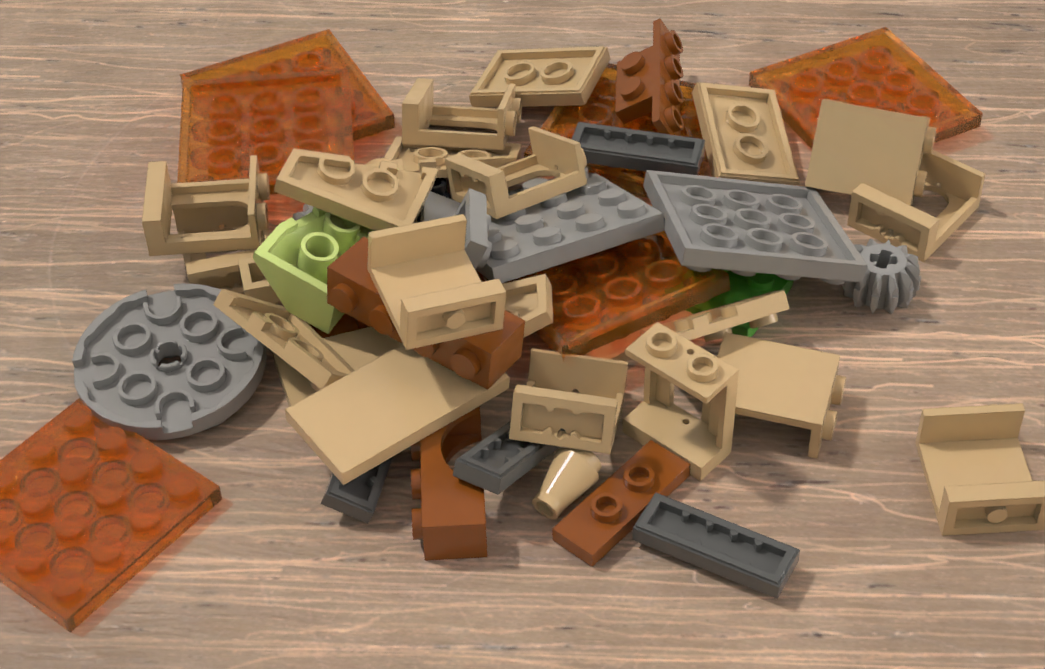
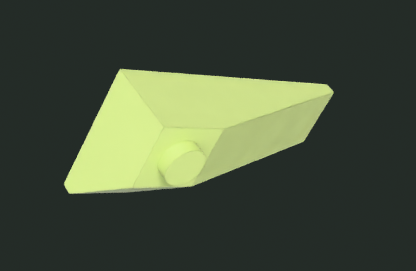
[253,207,375,334]

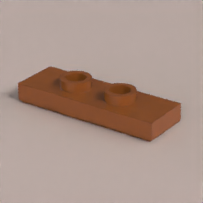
[552,440,691,567]

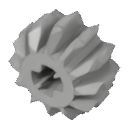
[842,239,921,314]

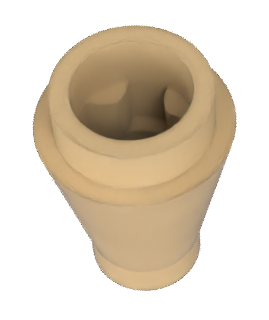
[532,448,602,520]

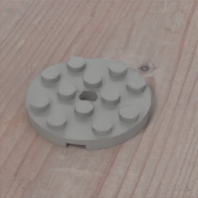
[72,283,267,441]

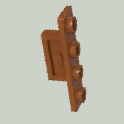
[615,18,684,136]

